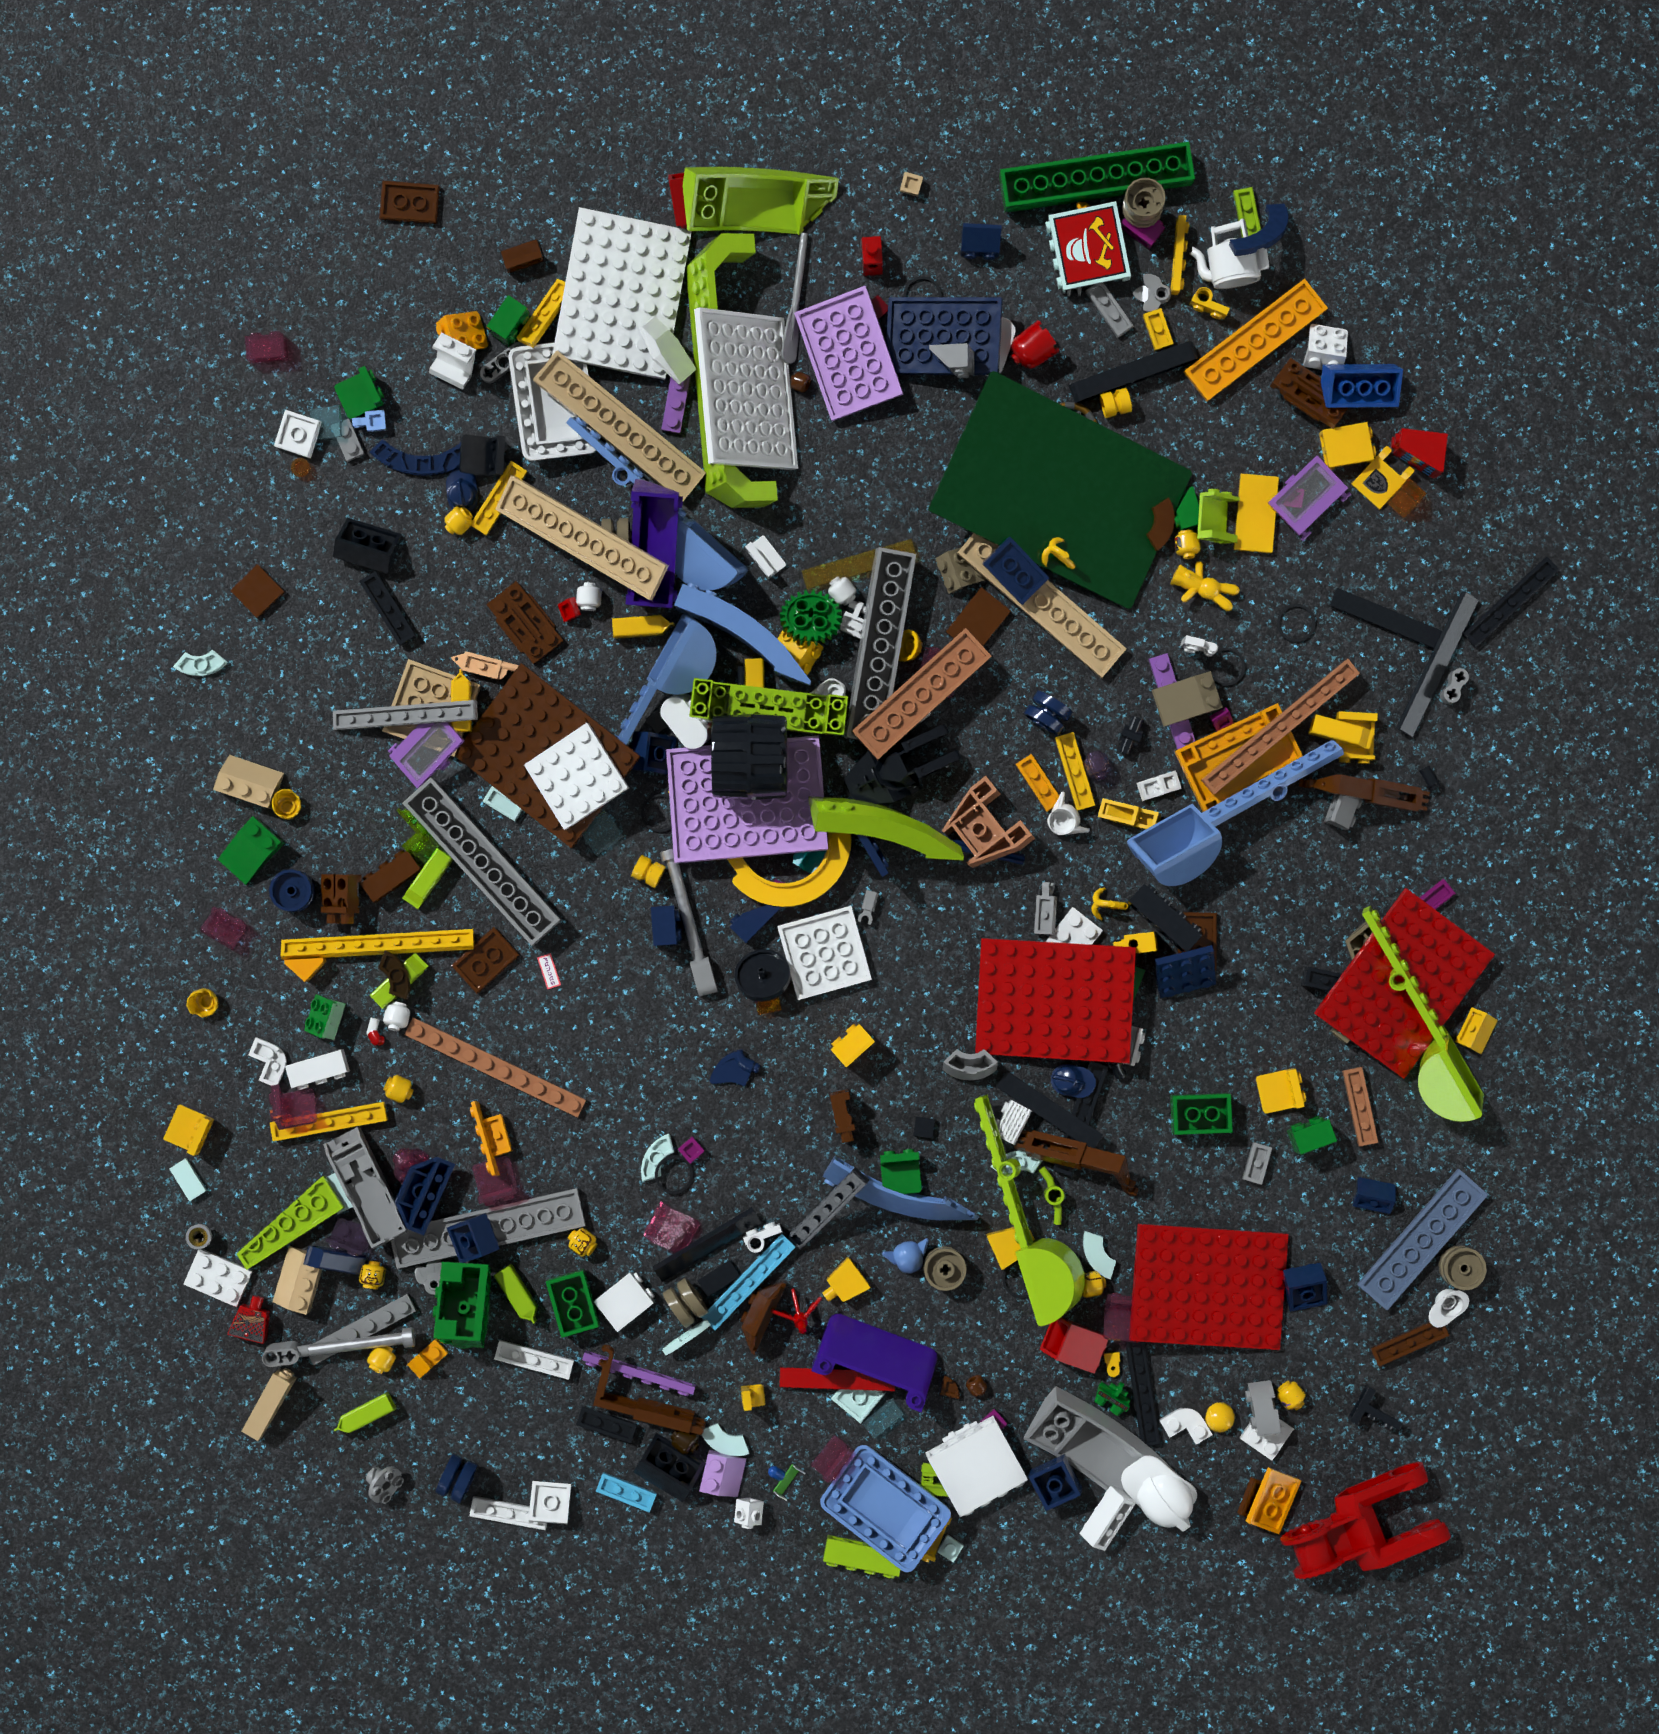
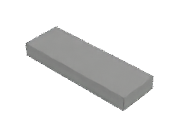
[1085,283,1134,338]

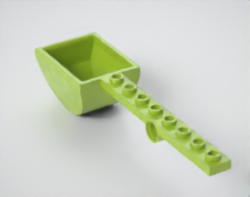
[1362,906,1484,1122]
[974,1095,1085,1326]

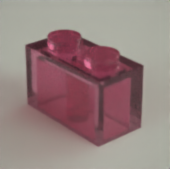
[245,331,288,363]

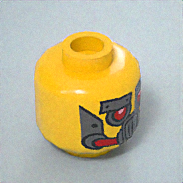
[1174,530,1201,559]

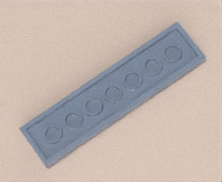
[1357,1169,1488,1310]

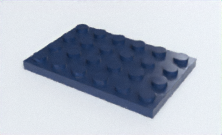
[886,297,1003,375]

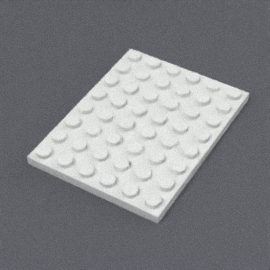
[552,207,692,380]
[694,307,798,470]

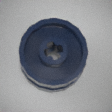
[1023,690,1073,735]
[269,869,316,912]
[435,1453,478,1504]

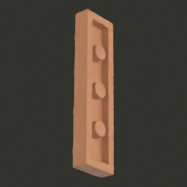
[1342,1067,1378,1146]

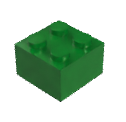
[486,295,531,347]
[1287,1116,1337,1154]

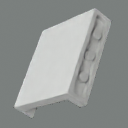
[925,1416,1028,1517]

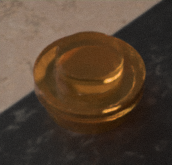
[291,458,310,477]

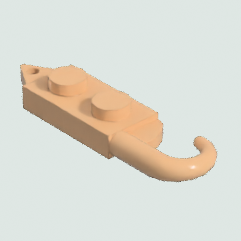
[451,651,519,680]

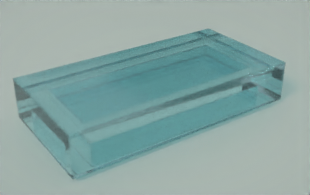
[862,1398,904,1438]

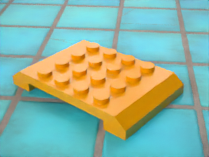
[1174,703,1303,812]

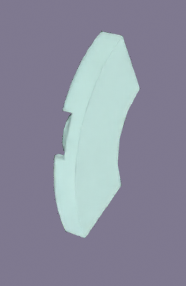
[173,650,228,676]
[641,1134,675,1181]
[990,1151,1043,1174]
[1083,1231,1116,1280]
[662,1319,711,1355]
[701,1423,749,1456]

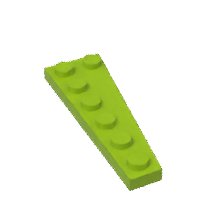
[237,1175,345,1270]

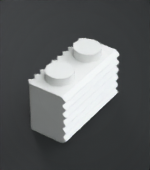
[996,1100,1032,1145]

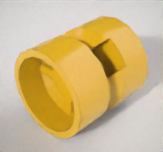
[1100,388,1132,418]
[631,855,666,888]

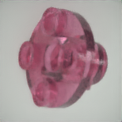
[393,1148,429,1184]

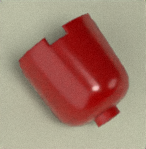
[1011,320,1060,369]

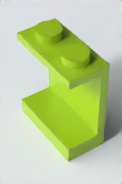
[1197,489,1240,544]

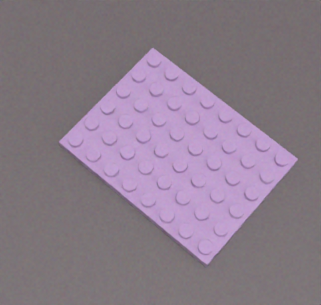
[666,735,828,864]

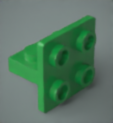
[304,994,346,1040]

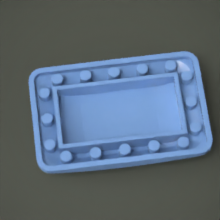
[820,1445,951,1572]

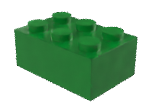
[1170,1093,1232,1135]
[546,1269,600,1338]

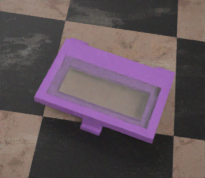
[1268,456,1351,541]
[388,722,464,789]

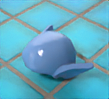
[882,1238,929,1274]

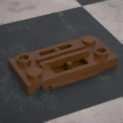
[1270,358,1349,429]
[486,581,564,665]

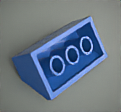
[1321,364,1403,408]

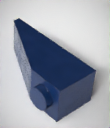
[730,905,782,943]

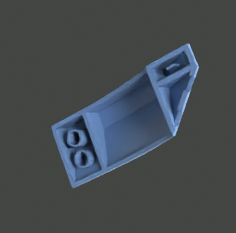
[674,582,811,686]
[823,1156,979,1220]

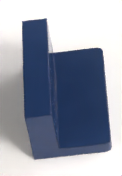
[1353,1177,1396,1214]

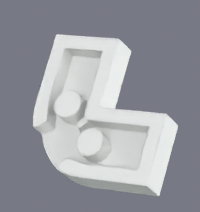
[248,1037,287,1088]
[1159,1408,1212,1444]

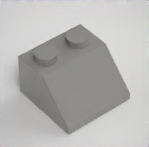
[929,343,974,378]
[1324,794,1363,830]

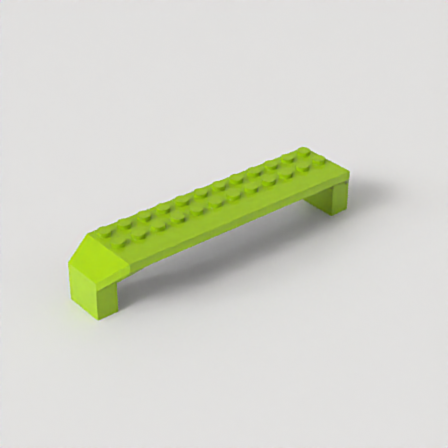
[686,233,778,508]

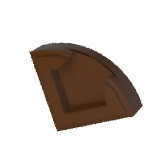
[940,1375,959,1399]

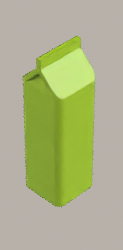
[402,848,453,909]
[370,953,429,1009]
[494,1264,538,1324]
[334,1392,396,1433]

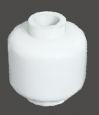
[828,576,856,606]
[576,582,602,611]
[383,1002,410,1031]

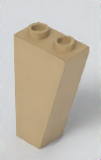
[241,1368,297,1441]

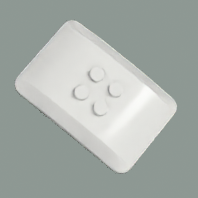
[508,343,596,461]

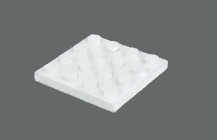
[524,723,629,830]
[777,906,872,1000]

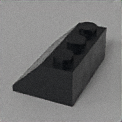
[333,518,402,574]
[633,1433,705,1502]

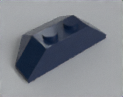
[395,1157,455,1236]

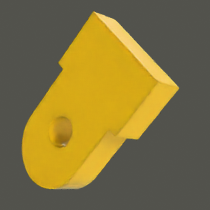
[1104,1352,1120,1377]

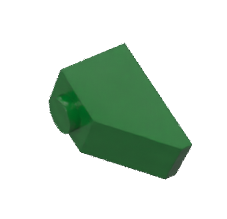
[1174,486,1199,531]

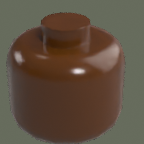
[790,372,811,393]
[966,1375,987,1396]

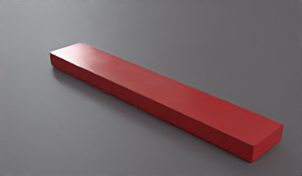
[780,1367,896,1391]

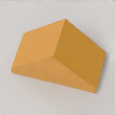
[284,958,326,982]

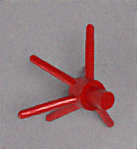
[771,1289,822,1335]

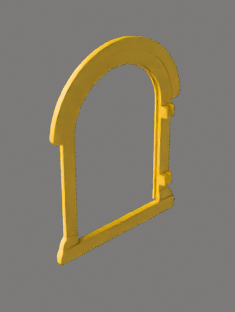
[668,791,851,907]

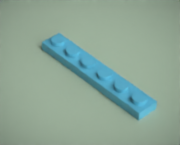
[701,1234,796,1330]

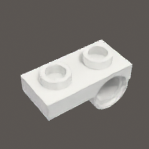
[743,1222,782,1253]

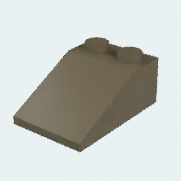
[1152,671,1223,727]

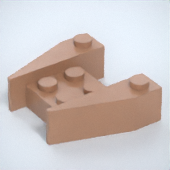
[942,776,1036,868]

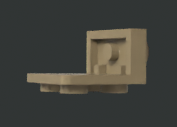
[935,548,987,594]

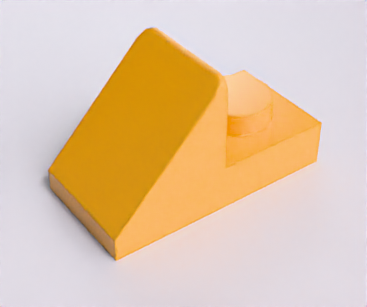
[407,1339,449,1379]

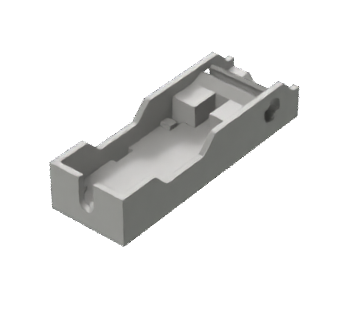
[323,1127,411,1248]

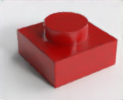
[558,597,581,622]

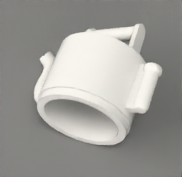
[1189,218,1269,289]

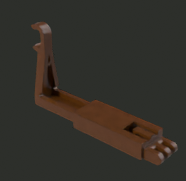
[1299,774,1430,812]
[1014,1130,1139,1196]
[593,1345,706,1435]

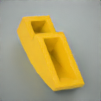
[1098,798,1162,830]

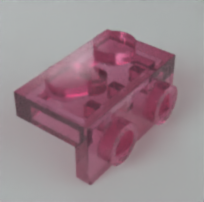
[200,907,246,950]

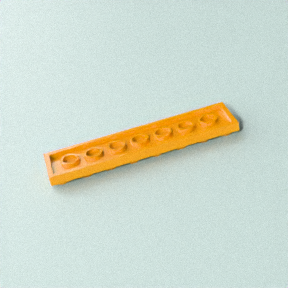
[1184,279,1328,402]

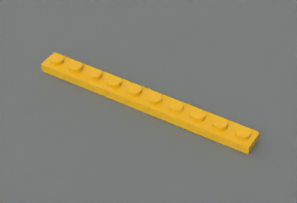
[280,929,474,960]

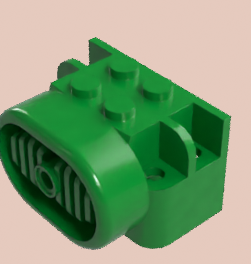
[433,1262,491,1349]

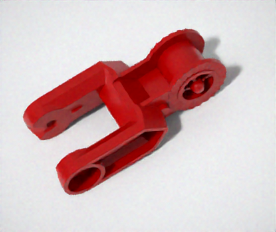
[1280,1462,1451,1579]

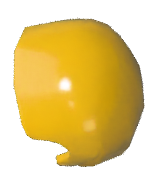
[272,789,301,820]
[186,988,218,1018]
[1204,1402,1235,1433]

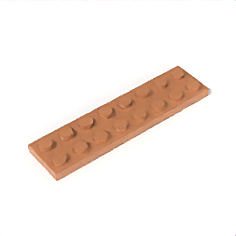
[852,628,992,760]

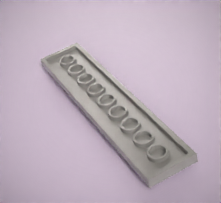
[391,1188,586,1269]

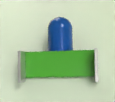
[768,1464,806,1500]

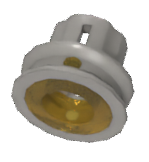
[186,1224,212,1250]

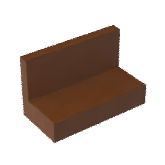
[501,239,544,273]

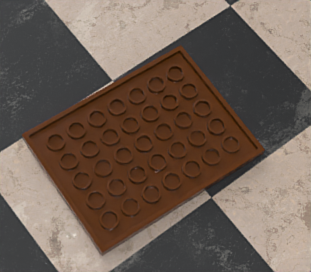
[455,663,641,848]

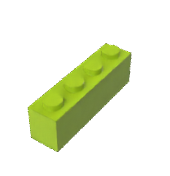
[823,1535,900,1578]

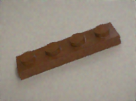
[1370,1322,1449,1367]

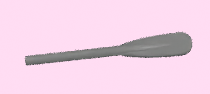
[781,233,808,364]

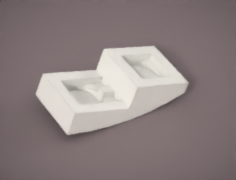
[1136,770,1182,801]

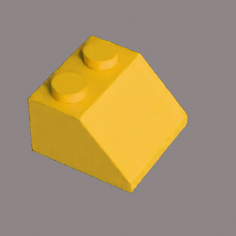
[831,1024,875,1067]

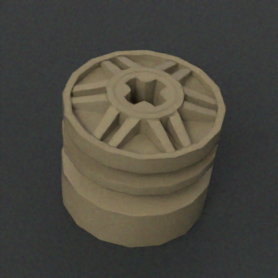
[1122,178,1165,228]

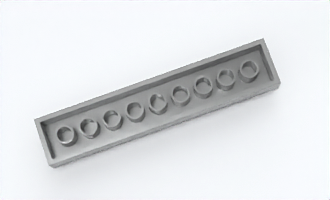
[844,547,916,741]
[402,777,562,946]

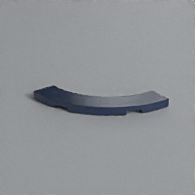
[1229,204,1288,256]
[369,439,461,476]

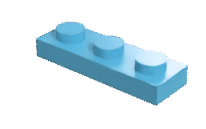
[596,1472,657,1513]

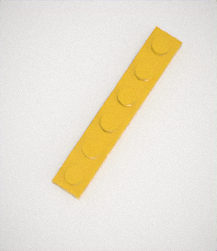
[270,1101,388,1141]

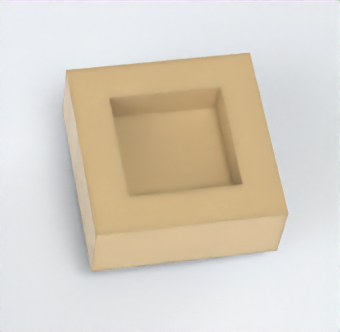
[900,172,923,197]

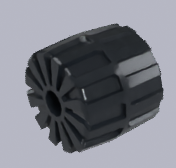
[711,714,788,800]

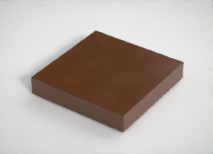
[230,564,285,619]

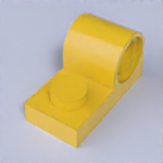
[741,1384,765,1411]

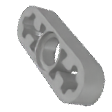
[480,342,526,383]

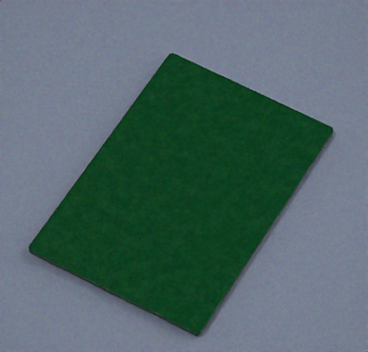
[928,371,1192,609]

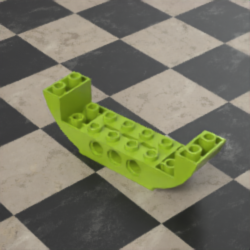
[689,678,848,735]

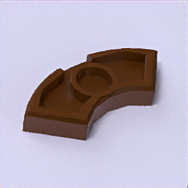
[1146,498,1175,551]

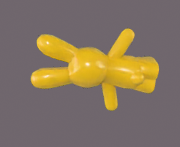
[1170,561,1240,611]

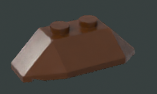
[740,1281,787,1355]

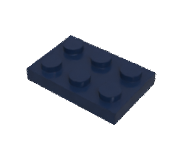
[982,536,1049,605]

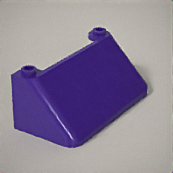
[626,479,683,608]
[811,1313,938,1412]

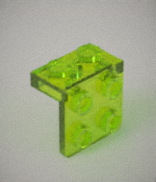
[396,808,430,854]

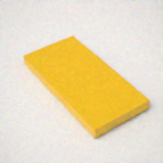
[1234,473,1279,553]

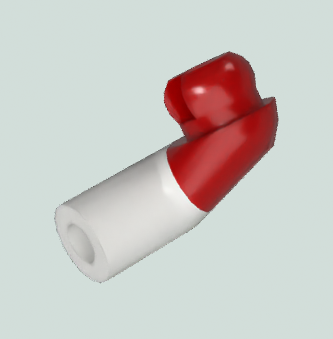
[367,1018,385,1046]

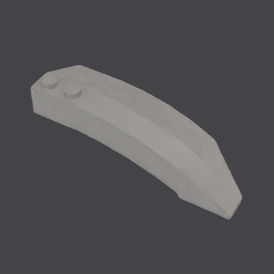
[1024,1386,1182,1498]

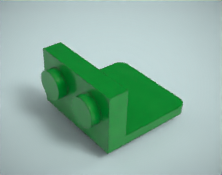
[334,366,384,420]
[880,1149,922,1194]

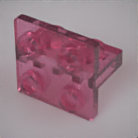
[811,1435,855,1483]

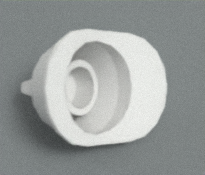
[1429,1289,1469,1327]

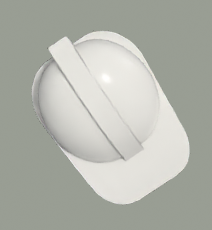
[1121,1455,1197,1531]

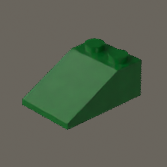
[217,816,285,885]

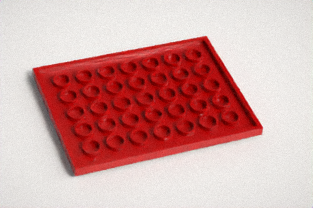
[1314,888,1495,1079]
[975,938,1136,1063]
[1129,1224,1288,1350]

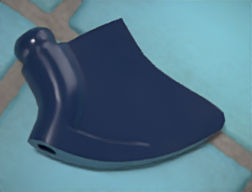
[709,1049,760,1086]

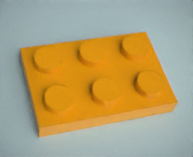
[1246,1467,1301,1534]

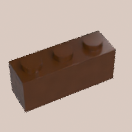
[360,850,422,903]

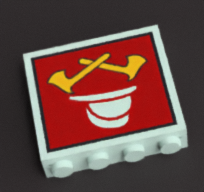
[1045,201,1131,294]

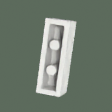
[285,1049,350,1090]
[1079,1486,1136,1551]

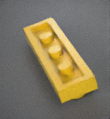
[1170,215,1189,295]
[516,279,565,348]
[471,461,528,536]
[1055,732,1095,811]

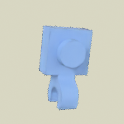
[352,410,387,432]

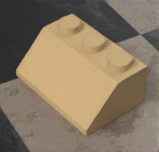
[213,755,284,809]
[273,1246,322,1315]

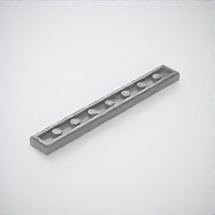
[333,700,478,730]

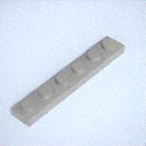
[309,1294,417,1365]

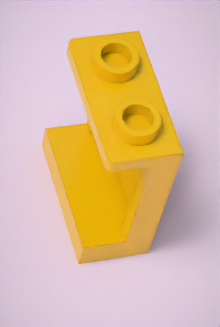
[1319,422,1376,470]
[1335,711,1378,764]

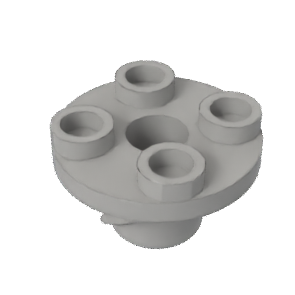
[366,1466,404,1504]

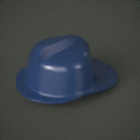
[446,468,478,512]
[1051,1064,1096,1098]

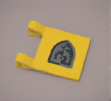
[1351,446,1415,510]

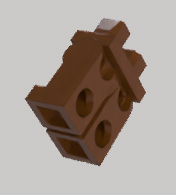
[321,874,362,924]
[829,1089,855,1143]

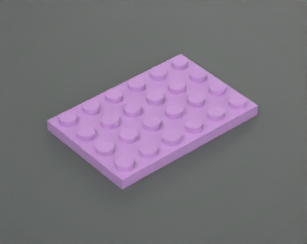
[794,286,904,421]

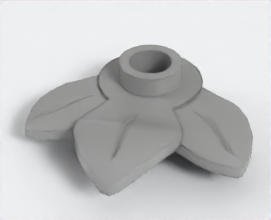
[1133,274,1171,312]
[415,1259,442,1295]

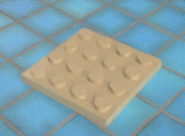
[382,659,481,757]

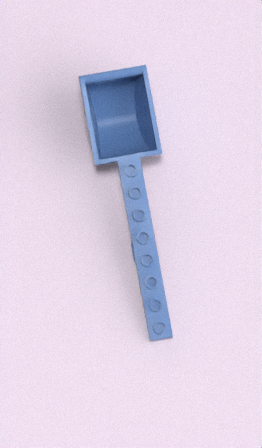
[566,417,748,591]
[616,614,716,744]
[1127,740,1344,886]

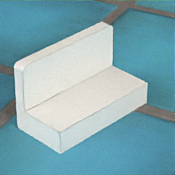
[745,536,786,579]

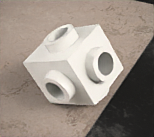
[734,1498,764,1529]

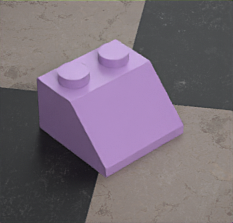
[699,1450,747,1497]

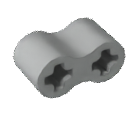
[1440,668,1469,704]

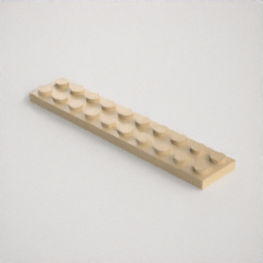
[533,350,706,501]
[495,475,669,600]
[957,533,1127,678]

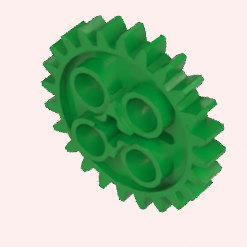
[780,589,842,646]

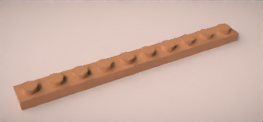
[1201,659,1360,795]
[404,1017,586,1117]

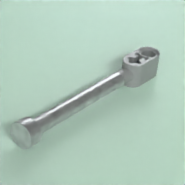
[660,849,718,997]
[262,1327,415,1367]

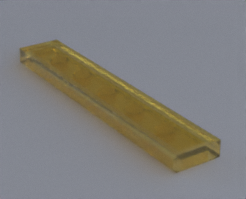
[801,539,917,589]

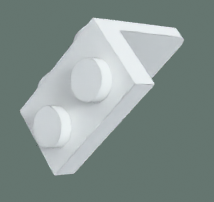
[1303,324,1348,370]

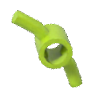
[1039,1166,1064,1225]

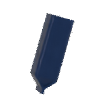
[303,1246,366,1275]

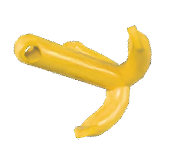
[1042,537,1076,569]
[1091,887,1128,921]

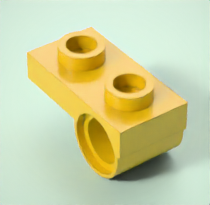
[1189,287,1230,320]

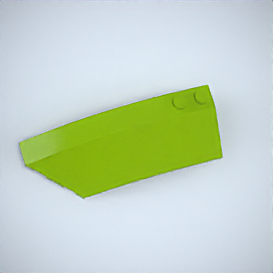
[683,167,839,235]
[808,796,964,860]

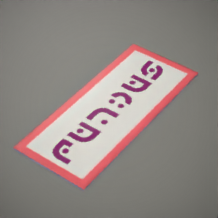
[537,953,561,990]

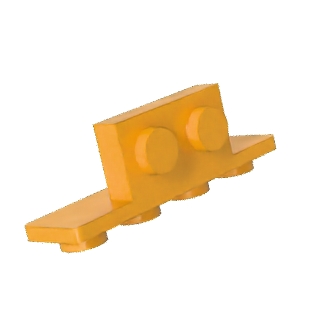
[470,1101,513,1176]

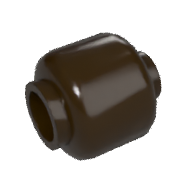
[670,1430,700,1455]

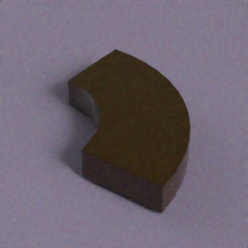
[378,951,411,1000]

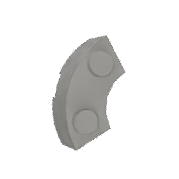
[942,1049,998,1080]
[1245,1380,1281,1436]

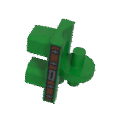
[1094,1381,1131,1416]

